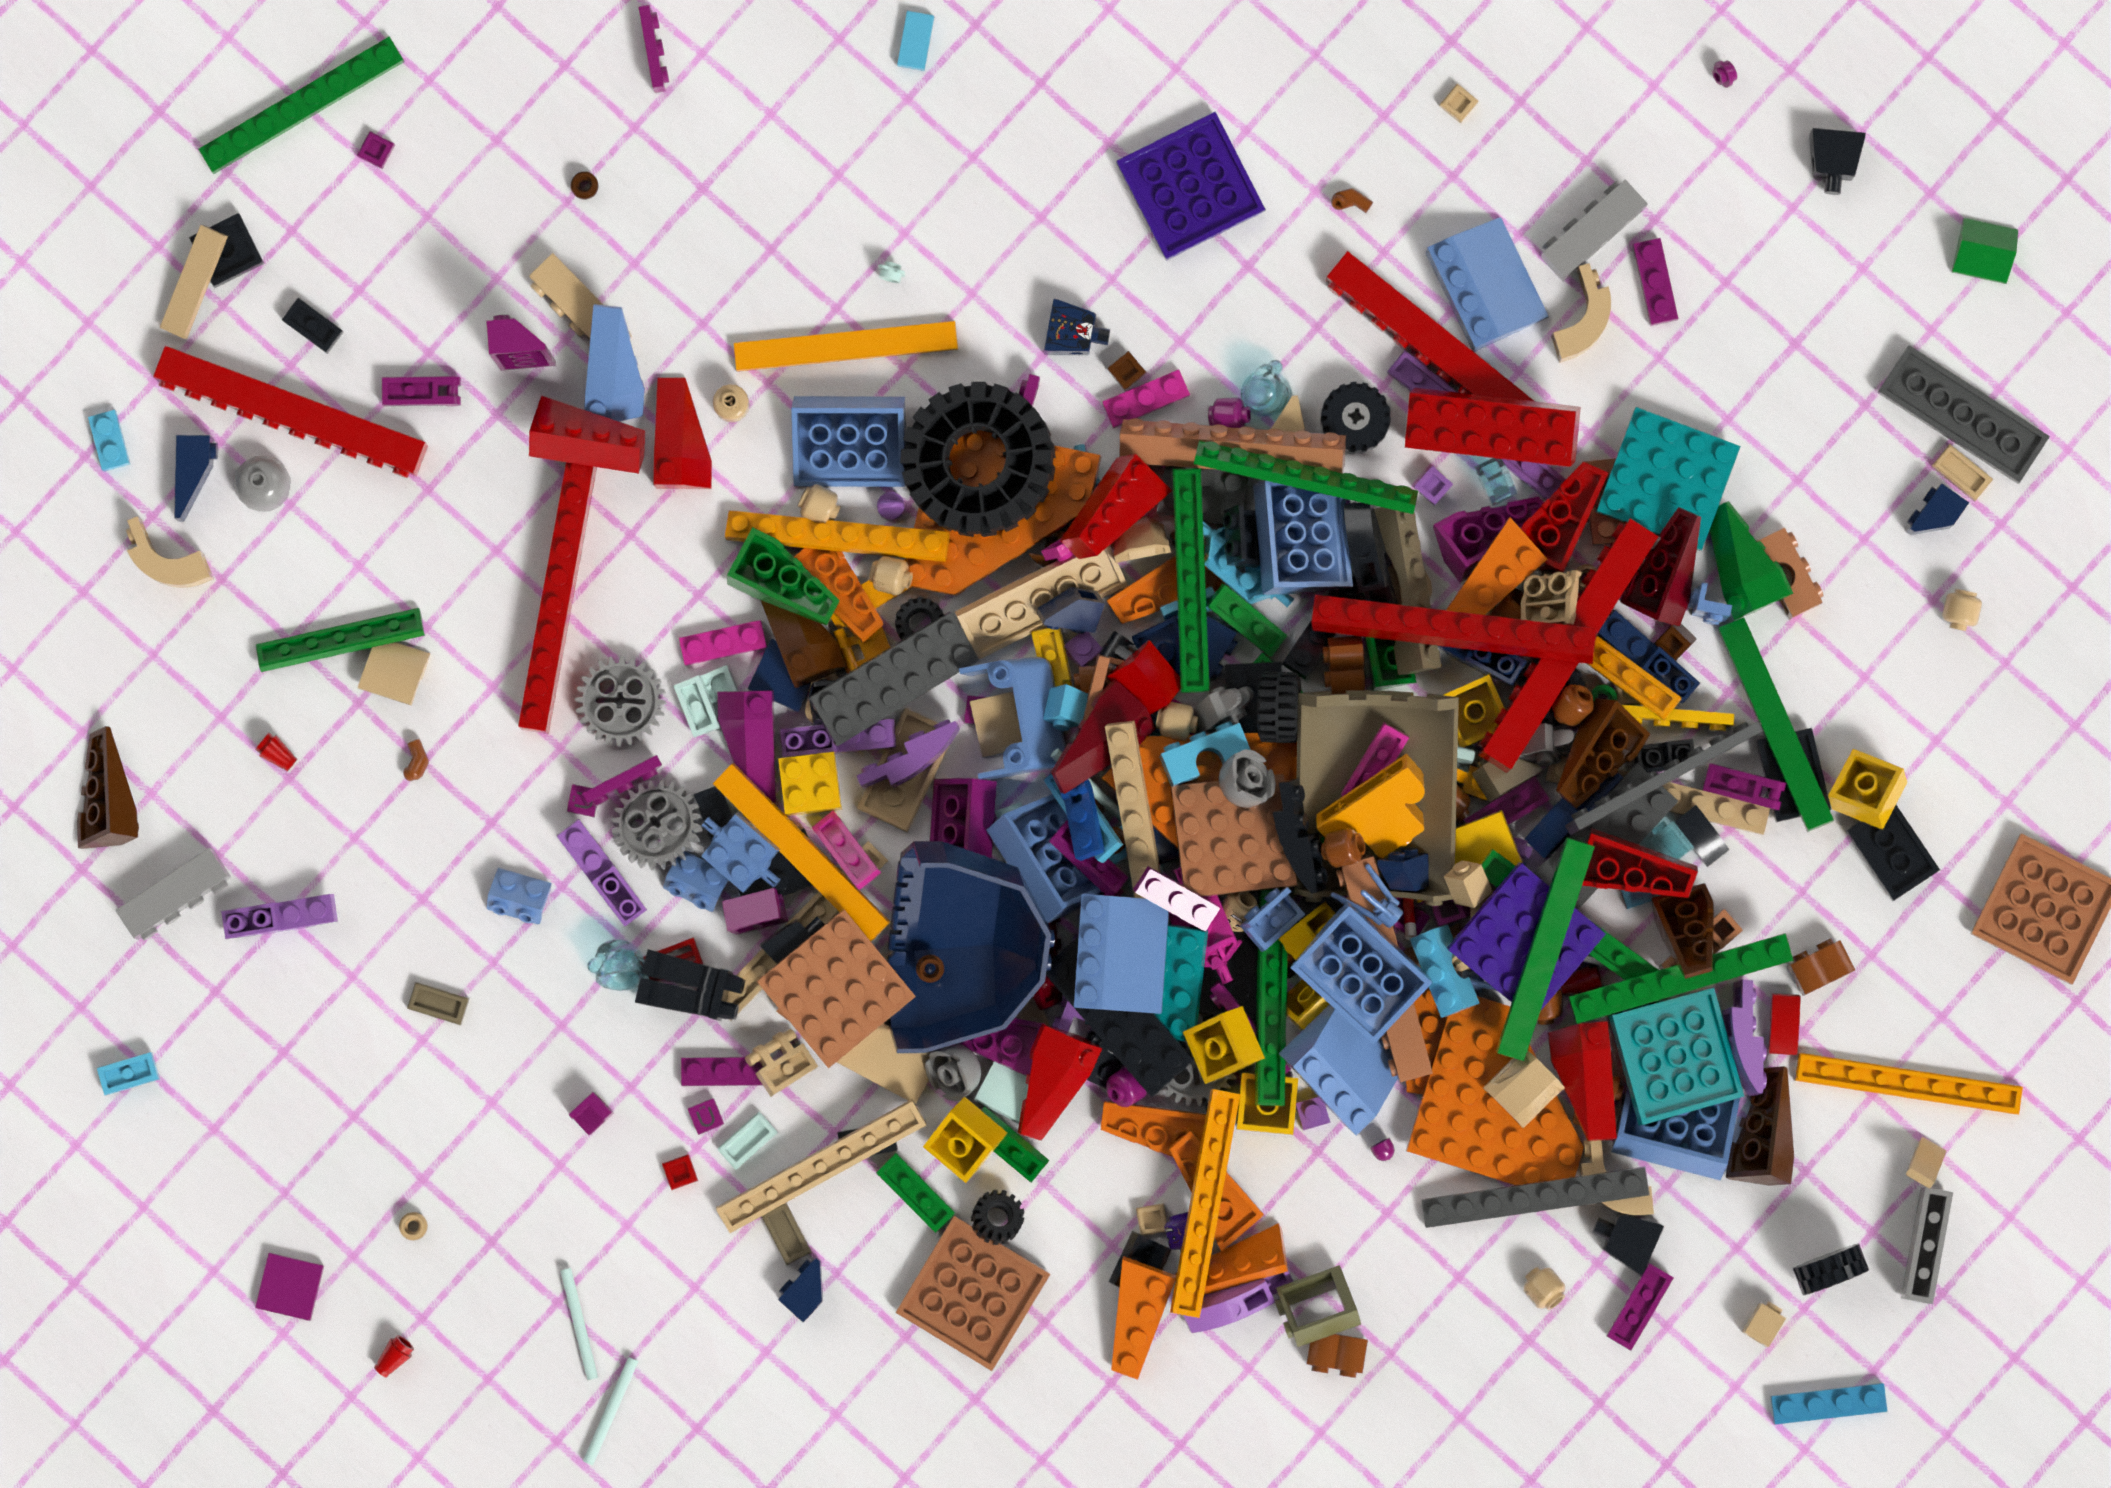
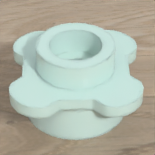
[878,261,905,284]

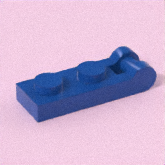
[1060,779,1105,861]

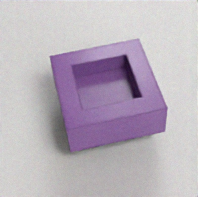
[1413,466,1453,506]
[1064,632,1102,667]
[1513,837,1533,861]
[1296,1097,1330,1130]

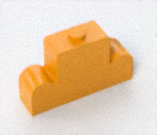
[1316,753,1425,858]

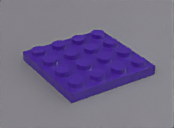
[1116,111,1266,261]
[1447,861,1606,1010]

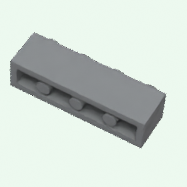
[1541,179,1648,281]
[115,848,232,941]
[1901,1187,1953,1304]

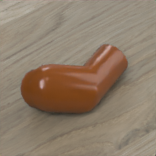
[1331,188,1373,213]
[403,739,429,781]

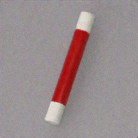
[1402,898,1417,940]

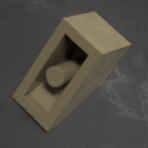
[1472,758,1543,802]

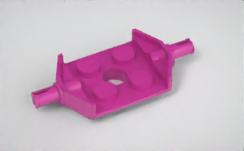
[1169,867,1242,985]

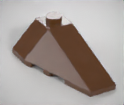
[760,600,847,688]
[1556,698,1650,808]
[77,726,139,849]
[1651,883,1714,979]
[1726,1066,1794,1186]

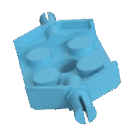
[1203,521,1295,608]

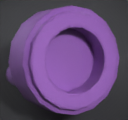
[877,492,905,520]

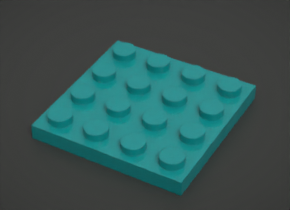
[1596,407,1741,551]
[1085,924,1208,1041]
[1608,988,1744,1126]

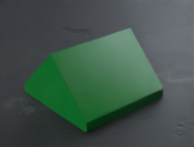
[1952,218,2018,284]
[1363,637,1417,691]

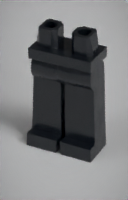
[635,949,746,1021]

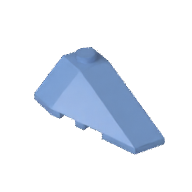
[584,304,645,422]

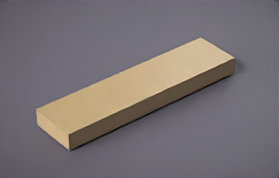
[160,225,228,339]

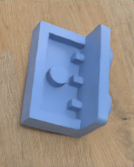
[1688,582,1732,625]
[663,851,729,912]
[487,868,552,924]
[1240,887,1305,952]

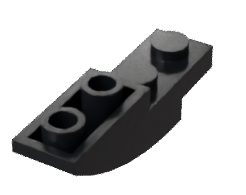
[1344,502,1398,605]
[1281,576,1363,680]
[1273,778,1328,893]

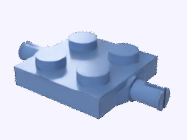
[701,813,781,893]

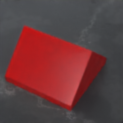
[1106,640,1181,715]

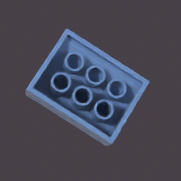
[1426,217,1549,352]
[791,396,906,487]
[1253,480,1353,595]
[987,794,1104,923]
[1074,894,1169,1014]
[1290,901,1432,1044]
[1279,1004,1398,1136]
[1611,1084,1740,1181]

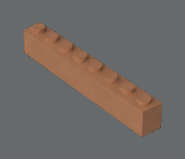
[1119,418,1346,473]
[1336,854,1433,1083]

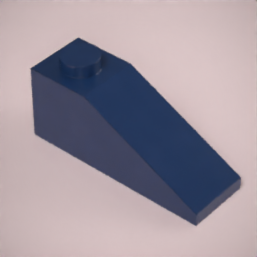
[174,435,218,522]

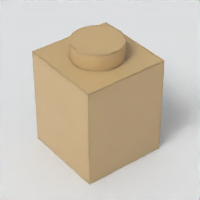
[1444,860,1493,908]
[1742,1301,1786,1347]

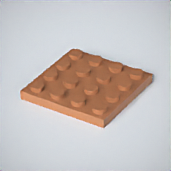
[1171,774,1297,897]
[1970,833,2111,985]
[757,909,916,1069]
[896,1216,1050,1371]

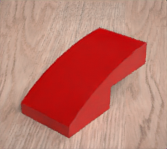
[1768,993,1801,1055]

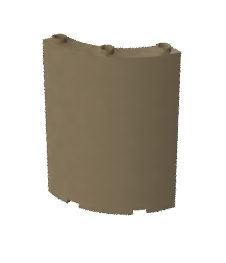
[1294,690,1459,906]

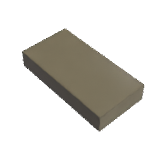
[407,982,470,1025]
[762,1202,812,1265]

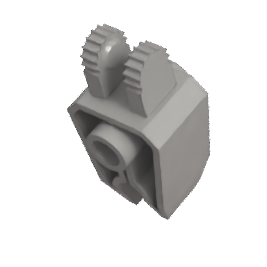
[1193,686,1254,735]
[1519,723,1576,766]

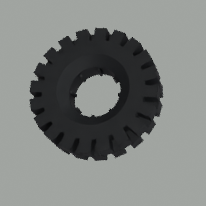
[900,382,1056,537]

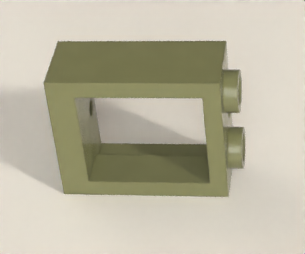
[1275,1265,1361,1347]

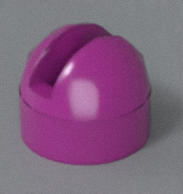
[1370,1138,1395,1161]

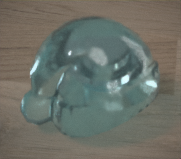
[1240,360,1292,417]
[587,939,645,991]

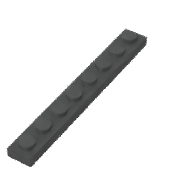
[1565,721,1763,835]
[1421,1166,1650,1228]

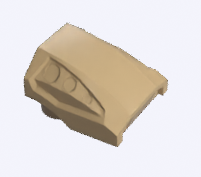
[1111,516,1171,563]
[1521,570,1581,625]
[1483,1050,1565,1128]

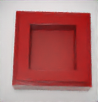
[662,1154,699,1190]

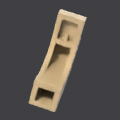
[1551,263,1611,363]
[126,516,214,588]
[1579,1140,1654,1215]

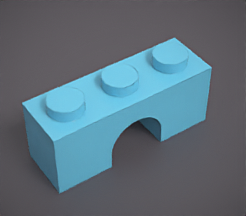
[1159,721,1250,787]
[1410,925,1479,1018]

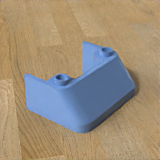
[959,657,1066,781]

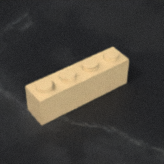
[529,253,632,347]

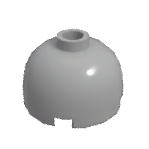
[234,456,291,512]
[1219,749,1276,808]
[925,1043,982,1101]

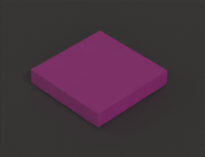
[255,1253,324,1321]

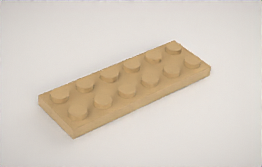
[955,545,1128,660]

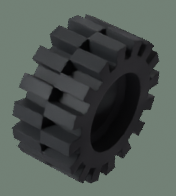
[895,597,944,640]
[971,1189,1025,1245]

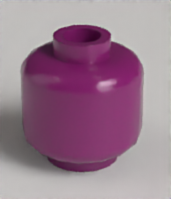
[1208,398,1251,428]
[1106,1067,1147,1107]

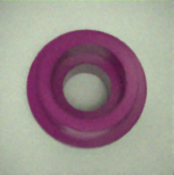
[1712,60,1737,88]

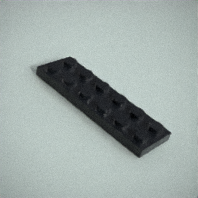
[1046,936,1195,1098]

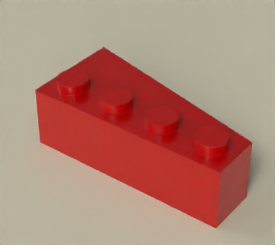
[529,395,645,474]
[1060,453,1172,559]
[1582,828,1698,898]

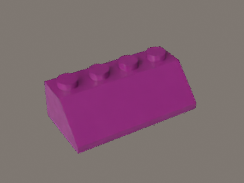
[486,315,556,371]
[930,778,997,858]

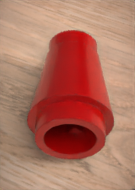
[255,733,297,772]
[1561,965,1602,994]
[374,1335,414,1378]

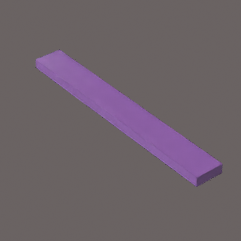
[1387,350,1566,500]

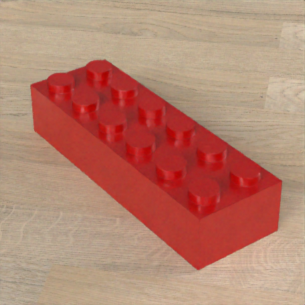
[1405,388,1581,467]

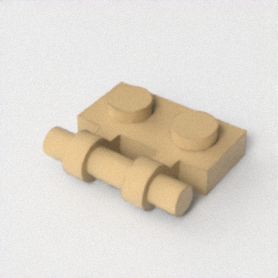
[745,1029,818,1097]

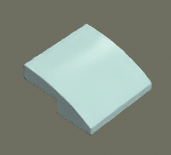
[674,665,739,738]
[974,1062,1028,1124]

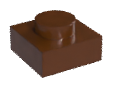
[1107,351,1146,391]

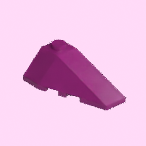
[1433,496,1544,583]
[717,690,776,802]

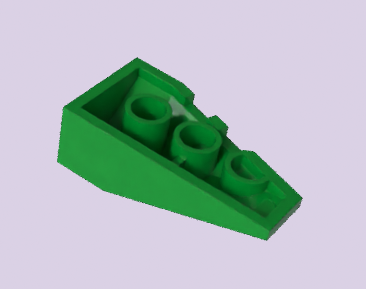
[1710,501,1794,620]
[727,527,840,626]

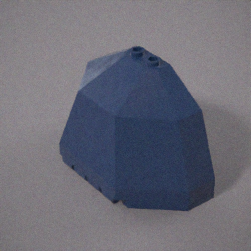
[887,841,1055,1053]

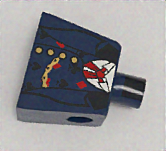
[1044,299,1111,355]

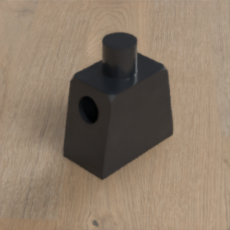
[1809,128,1866,195]
[759,916,825,964]
[1592,1214,1664,1275]

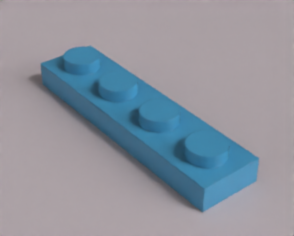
[1770,1383,1888,1425]

